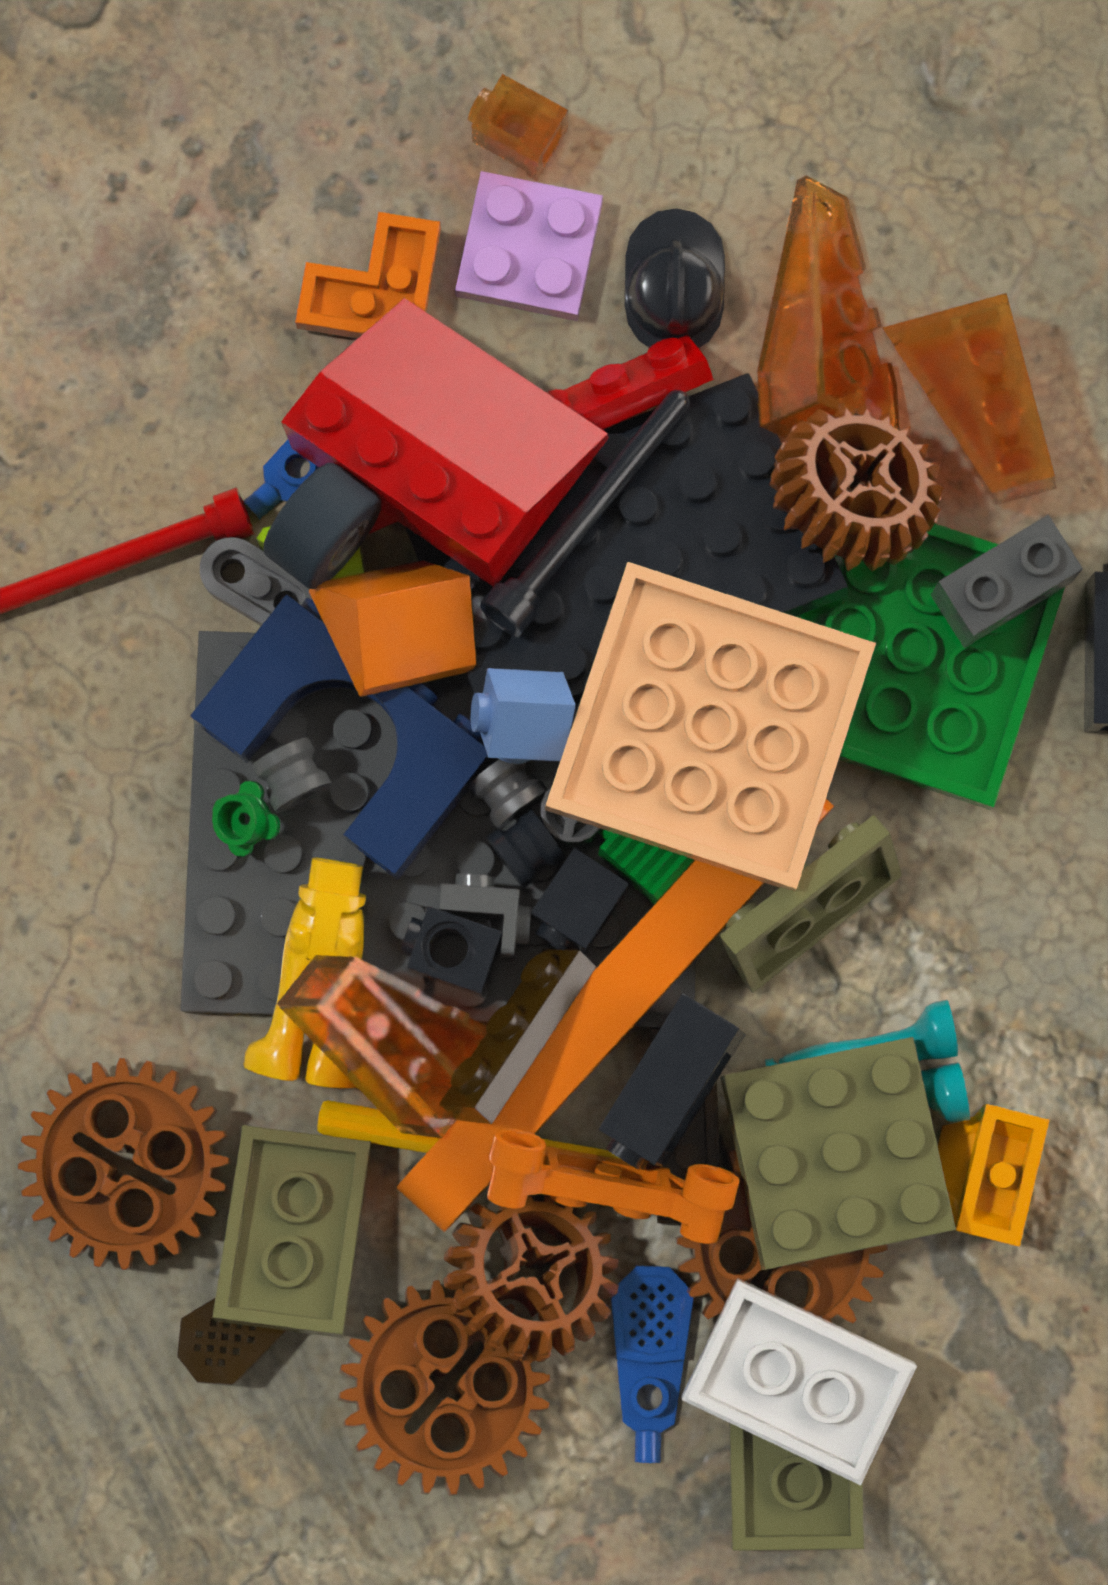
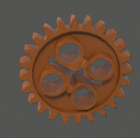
[18,1058,231,1270]
[675,1149,888,1323]
[338,1280,550,1496]

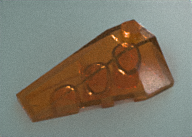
[757,175,900,438]

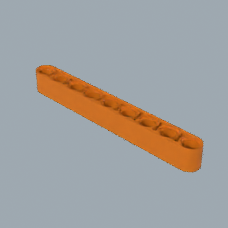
[397,799,834,1232]

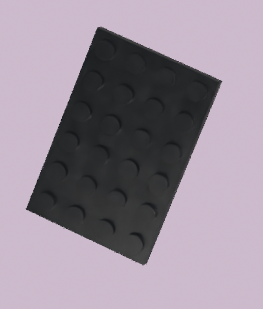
[404,373,848,705]

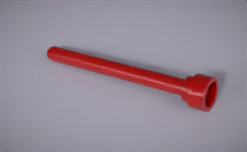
[0,487,254,615]

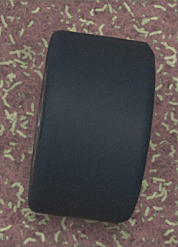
[264,463,381,589]

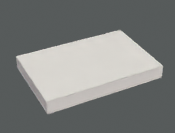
[681,1278,917,1485]

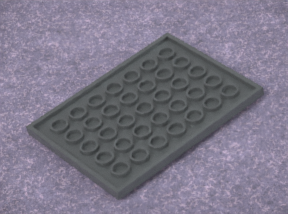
[180,631,696,1029]

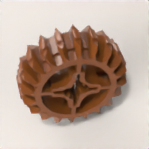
[769,403,944,572]
[443,1194,619,1362]

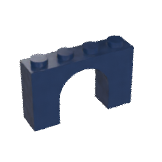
[190,594,492,880]

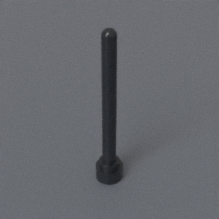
[480,390,690,637]

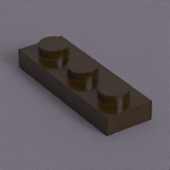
[439,949,596,1124]

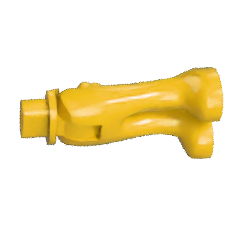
[243,857,366,1088]

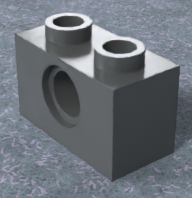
[931,515,1083,649]

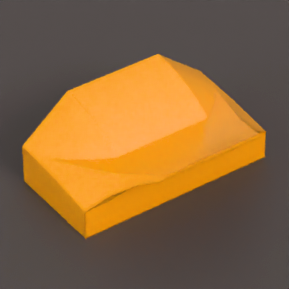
[938,1104,1050,1247]

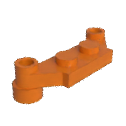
[487,1129,739,1244]

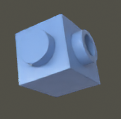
[471,668,575,764]

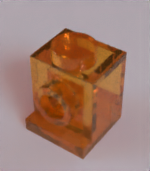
[467,74,568,181]

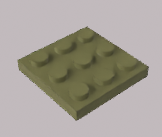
[720,1037,956,1270]

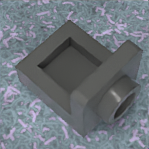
[439,873,532,959]

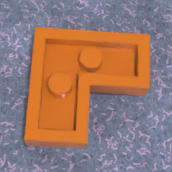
[295,212,441,339]

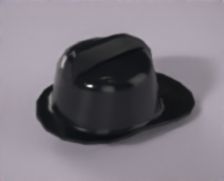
[624,208,725,348]

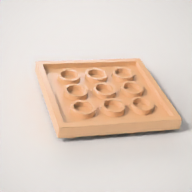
[545,562,876,891]

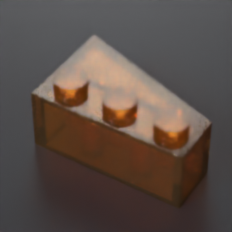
[882,293,1057,505]
[277,955,487,1138]

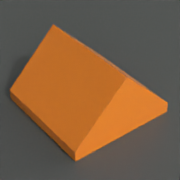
[309,560,476,697]

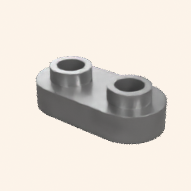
[200,537,312,626]

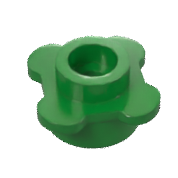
[212,781,280,856]

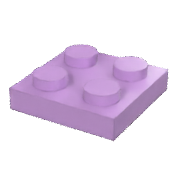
[455,171,603,321]

